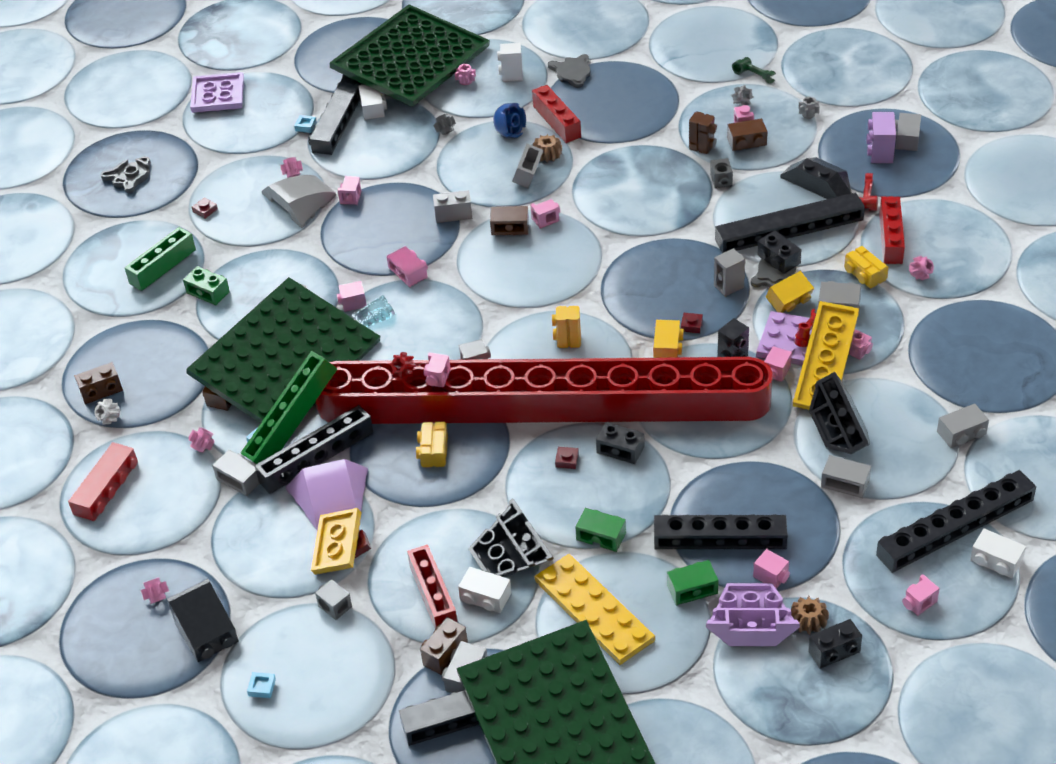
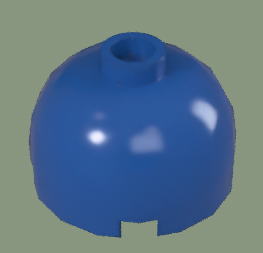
[493,103,526,138]

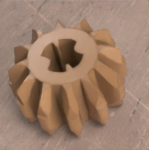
[533,134,562,162]
[791,596,829,635]

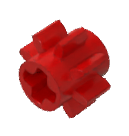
[389,352,417,378]

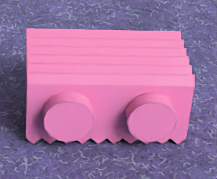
[387,246,428,287]

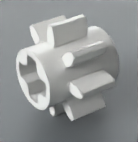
[95,399,120,424]

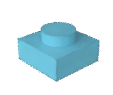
[294,115,317,133]
[247,672,276,698]

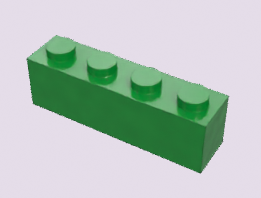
[124,227,196,291]

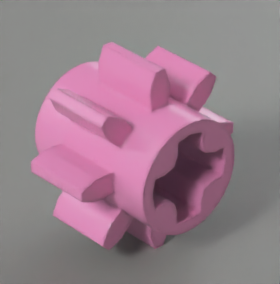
[455,64,476,85]
[280,157,303,178]
[909,256,934,280]
[189,427,215,453]
[141,577,169,604]

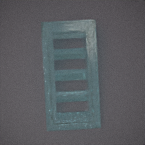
[351,295,395,327]

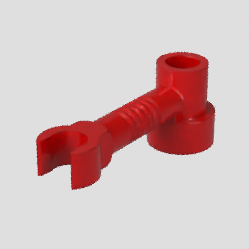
[859,173,878,211]
[794,309,816,347]

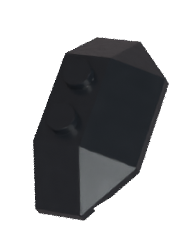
[780,157,852,199]
[809,372,870,454]

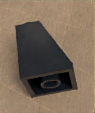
[167,579,239,662]

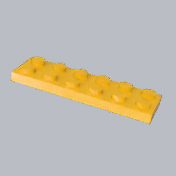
[793,301,859,410]
[535,553,655,665]

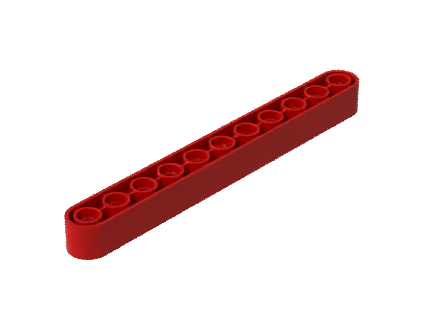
[316,357,773,424]

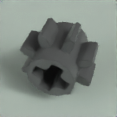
[433,114,456,135]

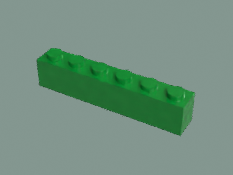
[240,351,337,464]

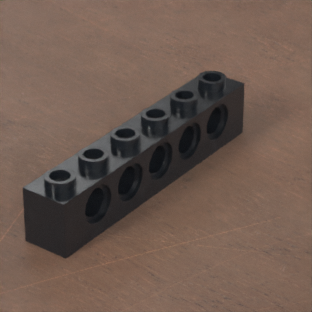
[255,405,373,494]
[654,514,788,549]

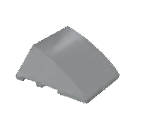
[262,175,336,228]

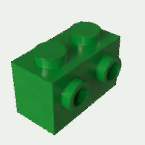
[183,266,230,306]

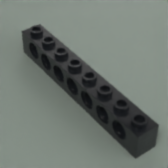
[876,470,1037,573]

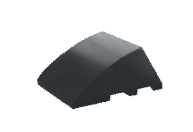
[469,498,554,578]

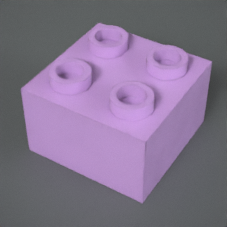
[866,112,896,163]

